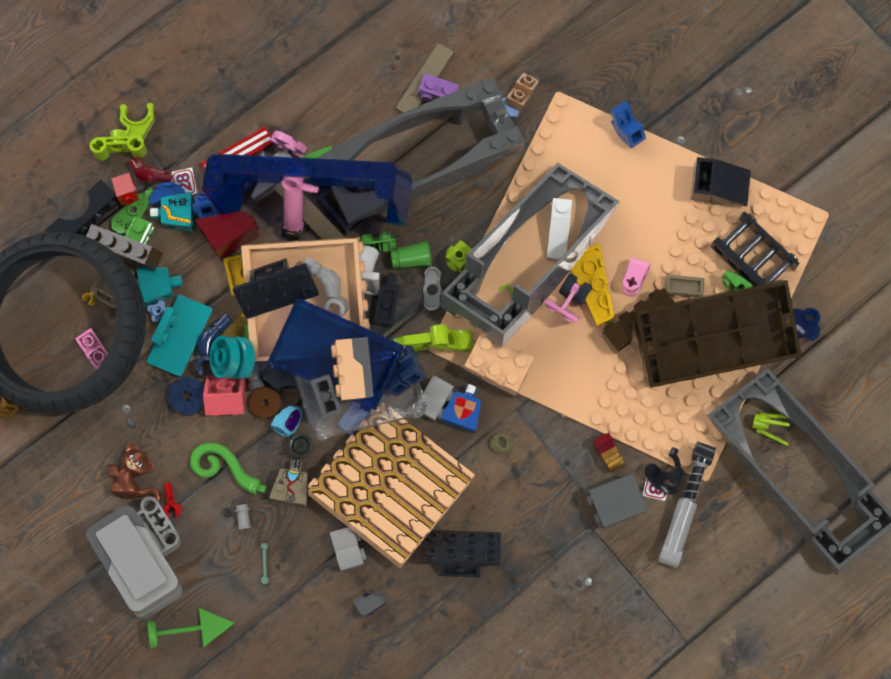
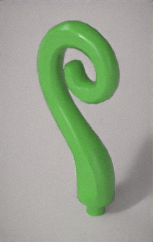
[190,443,267,495]

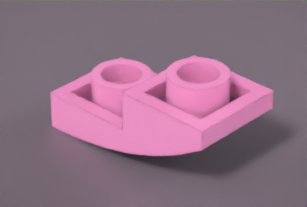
[75,328,108,370]

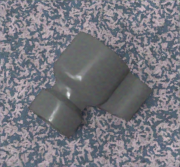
[246,361,271,391]

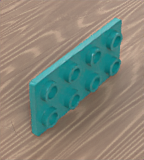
[147,295,213,377]

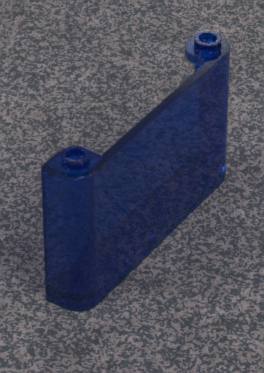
[267,297,405,413]

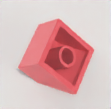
[203,375,246,416]

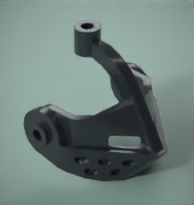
[645,447,685,495]

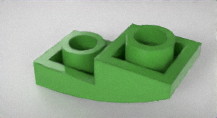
[721,271,753,290]

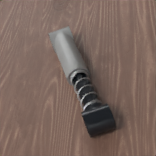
[658,441,716,569]

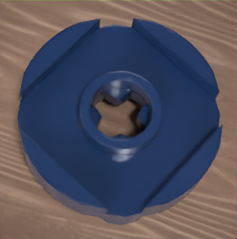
[168,377,204,416]

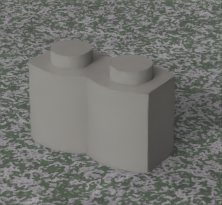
[415,375,455,422]
[330,527,366,572]

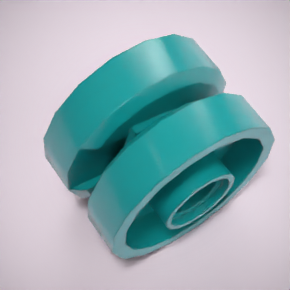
[209,336,255,379]

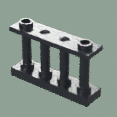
[710,211,800,285]

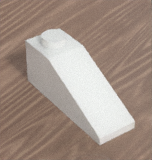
[547,198,572,260]

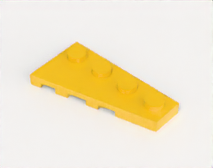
[570,243,615,327]

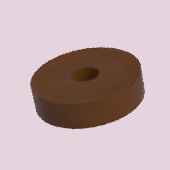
[250,388,281,419]

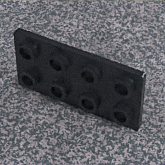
[233,258,319,319]
[421,530,501,577]

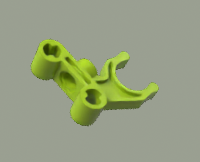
[89,103,155,161]
[393,325,474,352]

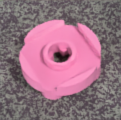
[270,131,307,159]

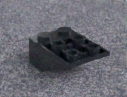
[691,157,751,207]

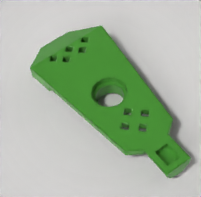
[111,187,154,234]

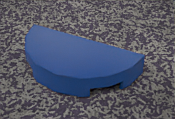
[150,182,185,206]

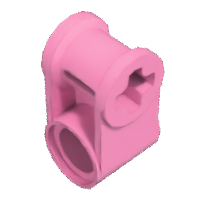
[623,257,650,296]

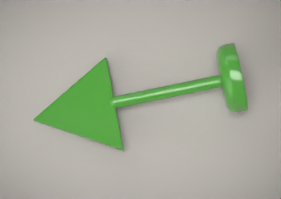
[148,608,235,648]

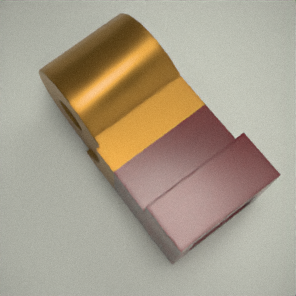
[592,432,625,473]

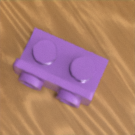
[417,73,459,101]

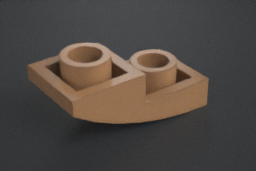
[505,73,539,111]

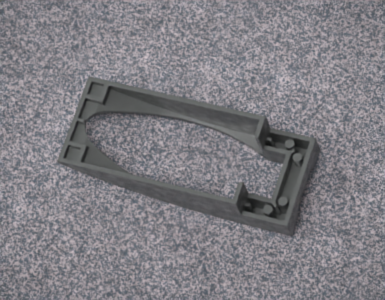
[318,77,525,225]
[440,163,619,348]
[708,368,891,575]

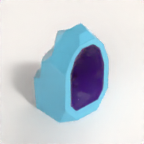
[271,406,302,437]

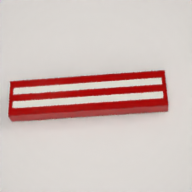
[201,127,274,180]

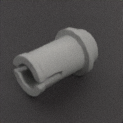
[234,504,251,529]

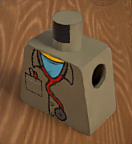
[269,460,309,507]

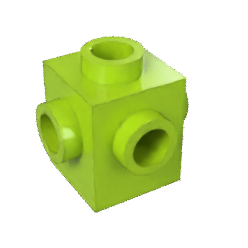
[446,240,472,273]

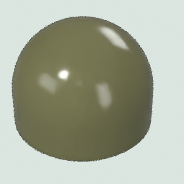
[490,433,510,453]

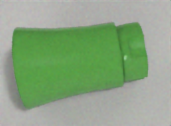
[391,240,432,268]

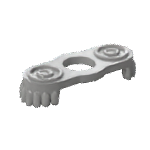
[423,266,442,311]

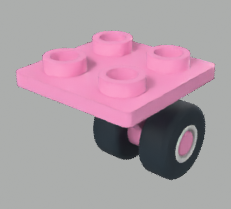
[543,274,592,323]

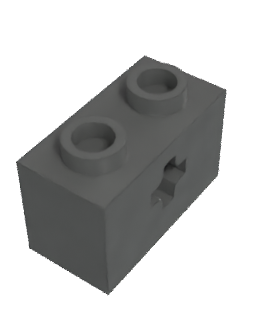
[309,374,342,419]

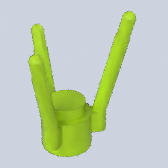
[752,412,790,446]

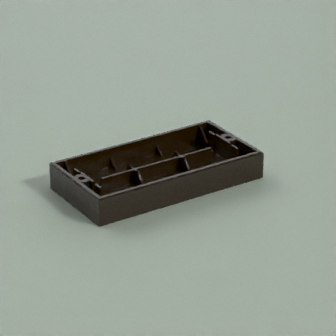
[632,280,802,388]

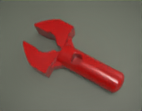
[162,482,182,520]

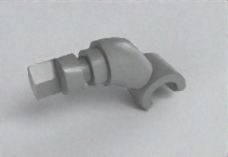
[303,256,349,317]

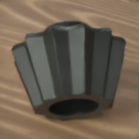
[287,432,315,459]

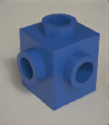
[192,192,221,218]

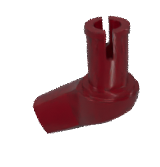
[128,157,172,184]

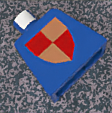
[441,384,481,433]

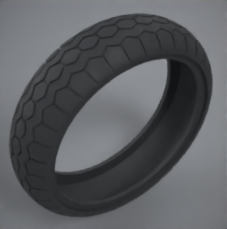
[0,232,146,414]

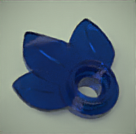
[785,308,820,341]

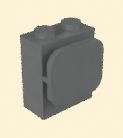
[586,474,648,529]

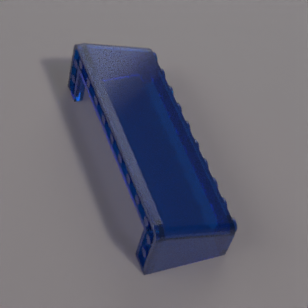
[202,154,412,226]

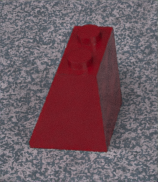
[196,211,259,261]

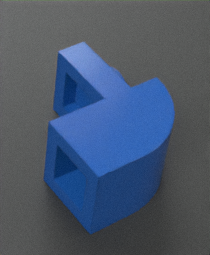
[610,101,646,148]

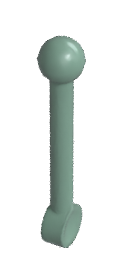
[260,543,269,584]

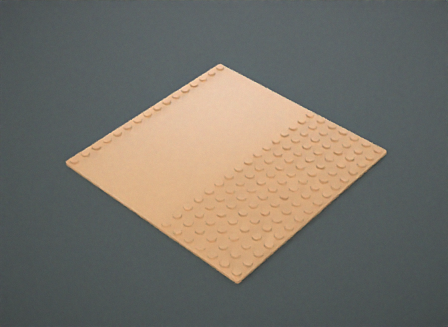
[429,92,829,482]

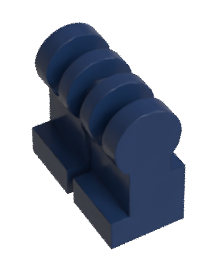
[380,345,426,396]

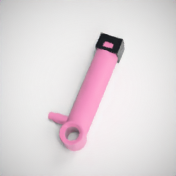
[281,164,319,241]

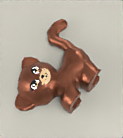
[108,443,161,504]

